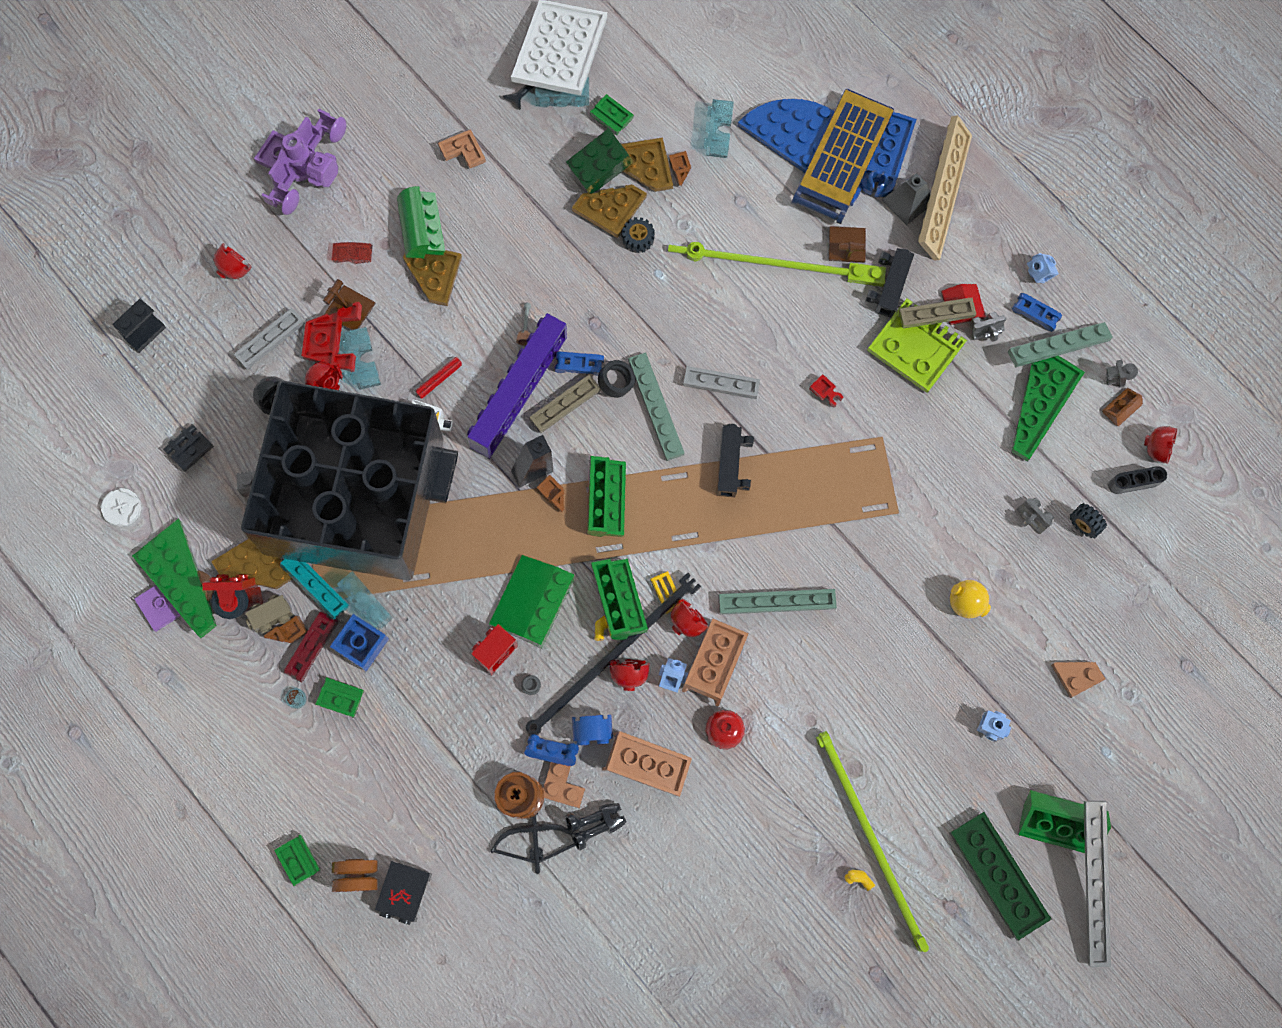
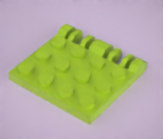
[867,298,967,393]

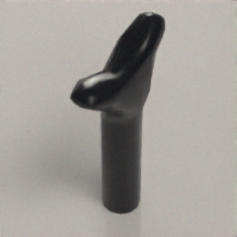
[503,85,535,109]

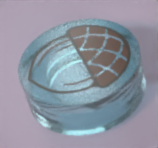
[285,688,307,709]

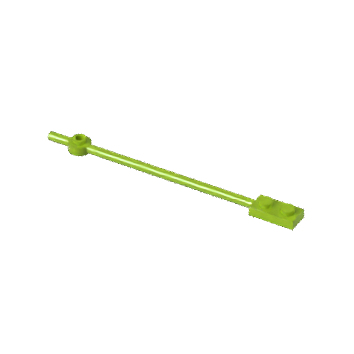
[668,242,886,287]

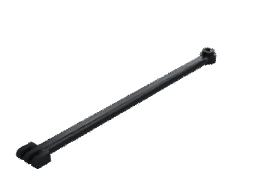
[526,573,702,735]

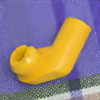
[594,615,608,641]
[845,869,875,891]

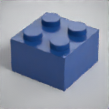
[330,614,389,672]

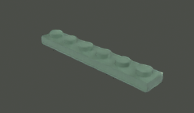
[1008,322,1113,368]
[628,353,685,461]
[719,589,837,615]

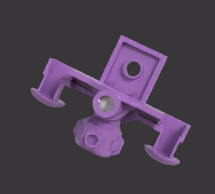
[254,109,347,215]

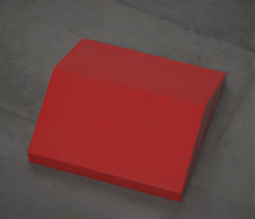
[941,284,986,325]

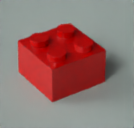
[471,624,518,676]

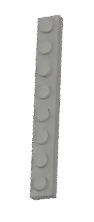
[1084,800,1111,967]

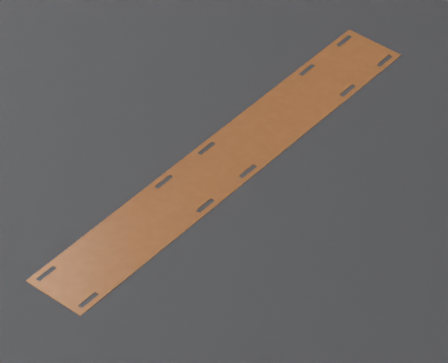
[312,437,899,598]

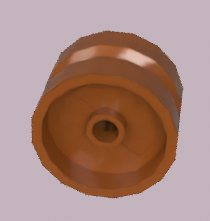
[494,772,544,819]
[332,859,378,892]

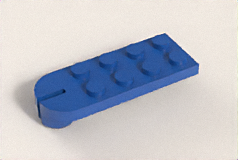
[860,112,917,197]

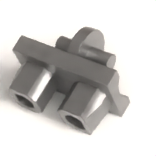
[971,312,1006,342]
[1106,359,1138,387]
[1017,498,1054,534]

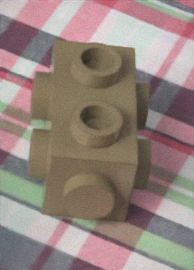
[245,595,294,633]

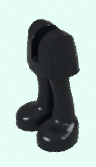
[565,803,627,851]

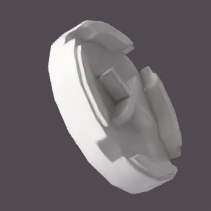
[101,488,142,527]

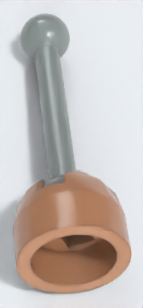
[516,302,531,346]

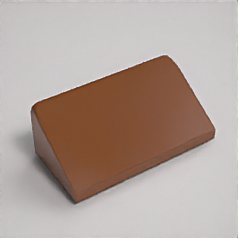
[1102,387,1143,426]

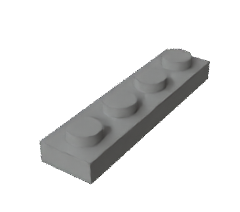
[234,308,305,370]
[683,366,760,399]

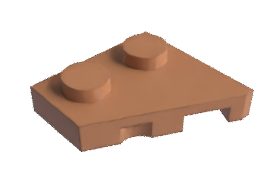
[1051,662,1105,698]

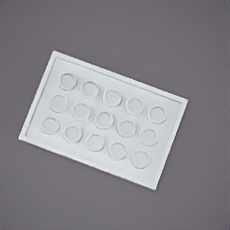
[511,0,607,96]

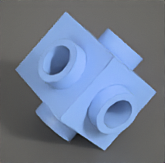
[1027,253,1059,283]
[659,658,688,693]
[977,710,1011,742]

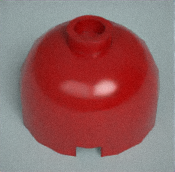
[213,243,252,279]
[305,362,343,390]
[1144,426,1177,464]
[671,598,709,637]
[610,659,650,691]
[705,709,745,750]

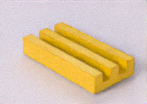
[650,571,681,614]

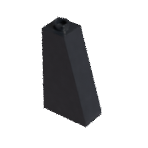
[511,435,554,488]

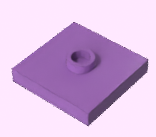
[134,585,181,632]

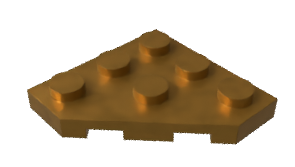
[621,137,673,192]
[572,184,647,238]
[403,250,462,306]
[211,539,293,590]

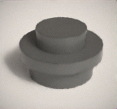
[521,675,541,695]

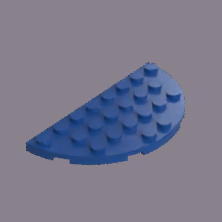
[737,99,866,206]

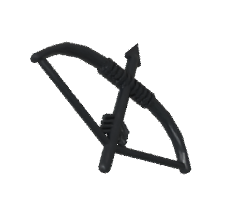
[490,813,575,874]

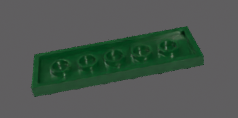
[949,812,1052,941]

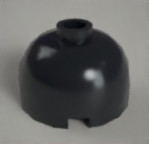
[253,376,284,415]

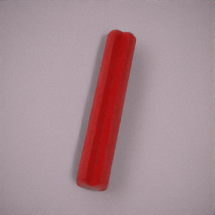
[415,357,462,399]

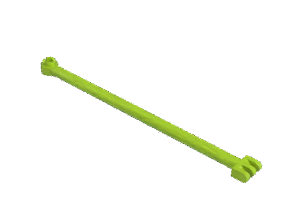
[816,731,929,952]

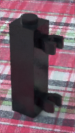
[865,248,914,318]
[716,424,754,498]

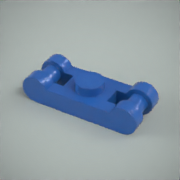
[1012,293,1062,332]
[555,352,604,376]
[524,734,579,766]

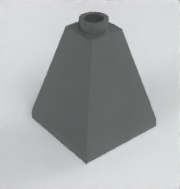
[882,173,931,226]

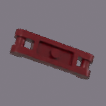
[284,612,338,683]

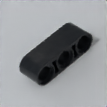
[431,448,458,504]
[1108,466,1167,494]

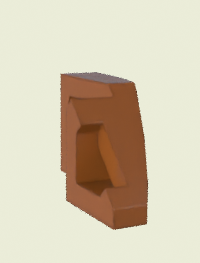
[668,151,691,187]
[536,475,564,513]
[264,616,308,643]

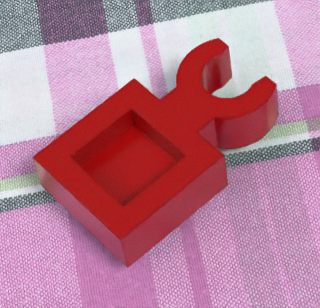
[809,374,844,408]

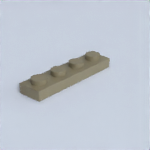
[899,298,976,328]
[529,374,601,433]

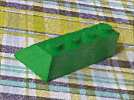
[1018,790,1111,853]

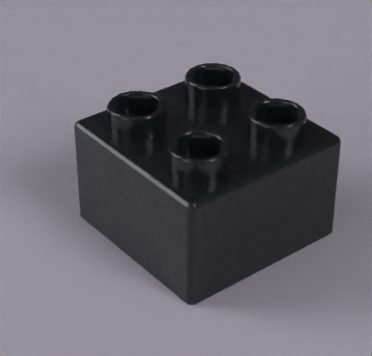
[241,381,444,581]

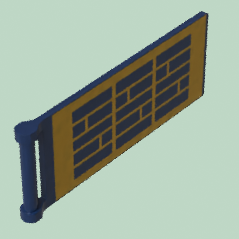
[791,89,894,224]

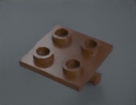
[829,226,866,263]
[322,279,376,333]

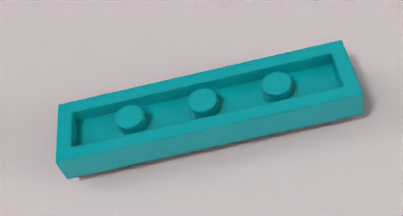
[280,559,349,620]

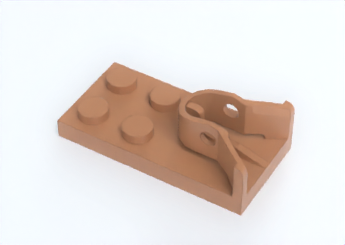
[682,619,749,707]
[602,731,692,797]

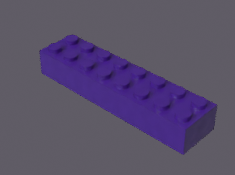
[467,313,567,459]

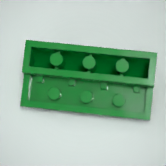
[397,186,445,259]
[587,456,626,537]
[591,558,648,640]

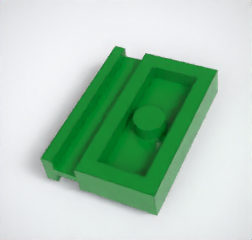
[590,94,634,136]
[315,677,364,718]
[274,834,321,886]

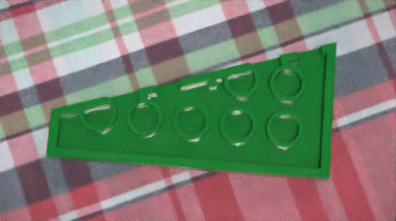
[1011,356,1085,462]
[132,518,217,639]

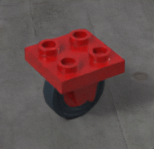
[203,574,255,619]

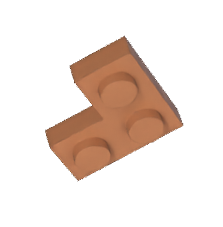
[438,129,486,169]
[543,762,585,809]

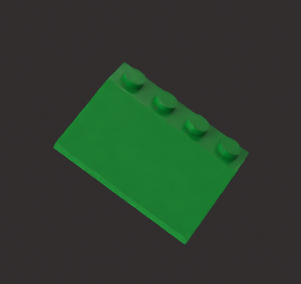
[489,555,575,649]

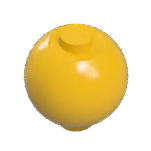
[950,580,991,619]

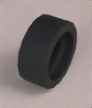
[598,360,635,398]

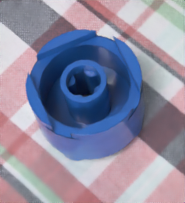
[572,714,613,745]

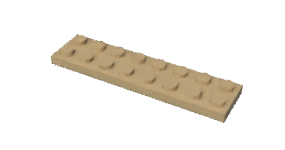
[918,115,972,260]

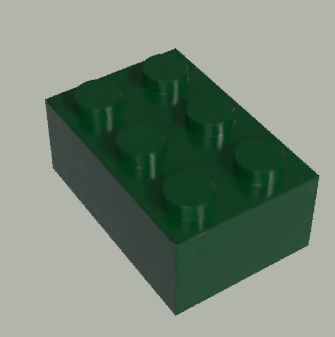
[566,128,634,194]

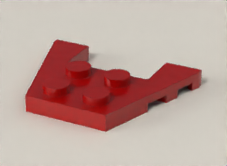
[301,302,362,372]

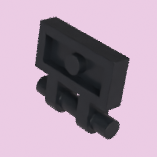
[163,424,214,472]

